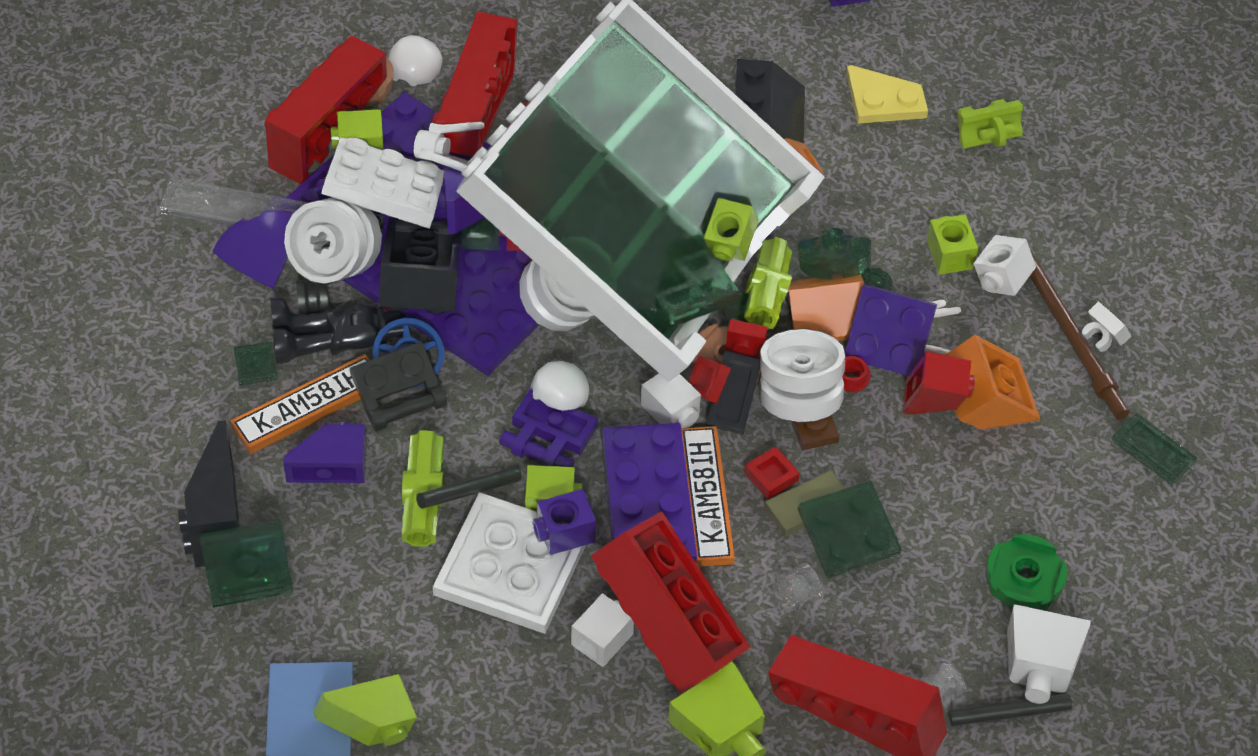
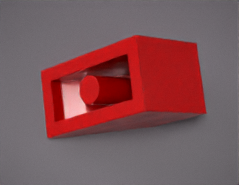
[903,352,975,415]

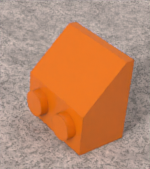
[945,334,1041,430]

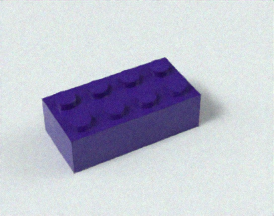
[602,423,697,563]

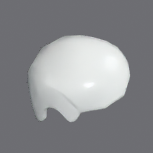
[388,35,443,86]
[530,361,589,411]

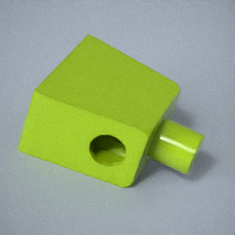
[668,661,766,756]

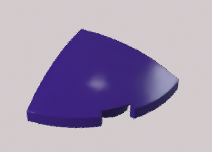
[212,210,294,289]

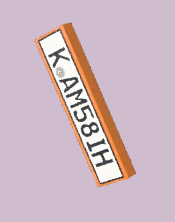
[230,354,370,454]
[681,426,735,567]

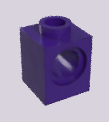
[532,489,596,555]

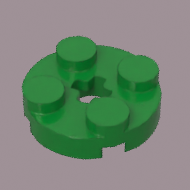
[985,534,1067,610]

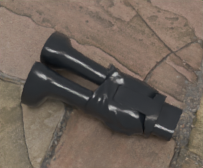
[270,298,403,364]

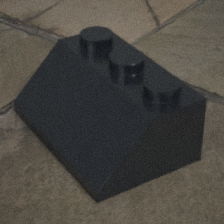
[732,59,805,167]

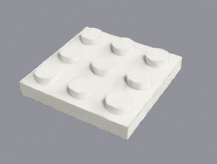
[321,137,444,229]
[433,492,586,634]

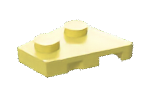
[846,65,928,124]

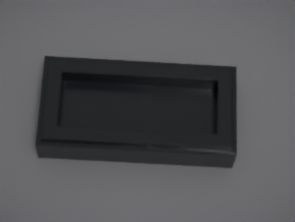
[706,351,760,435]

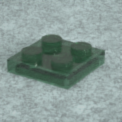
[797,481,902,579]
[199,519,293,608]

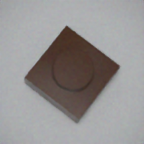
[790,415,840,451]

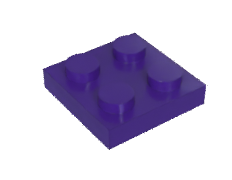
[845,284,938,376]

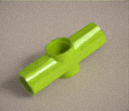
[744,237,792,329]
[401,430,444,547]

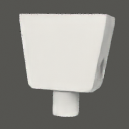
[1007,604,1090,704]

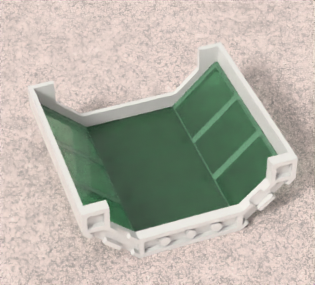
[456,0,825,382]

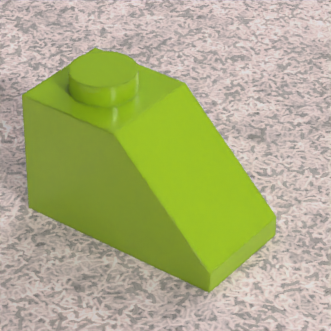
[313,674,417,746]

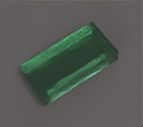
[1111,413,1198,486]

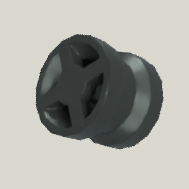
[296,280,329,314]

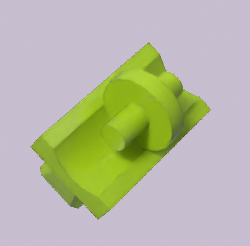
[958,99,1023,149]

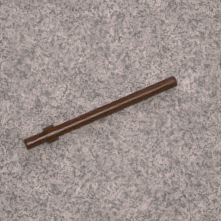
[1030,250,1130,420]

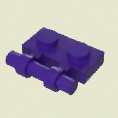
[499,389,598,467]

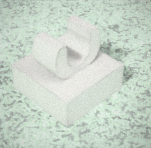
[1082,301,1131,352]

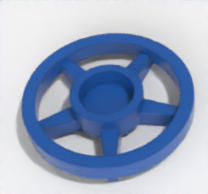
[372,318,444,388]

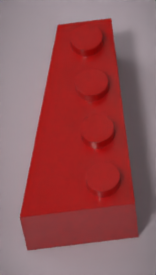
[432,11,518,157]
[264,35,387,184]
[768,635,947,756]

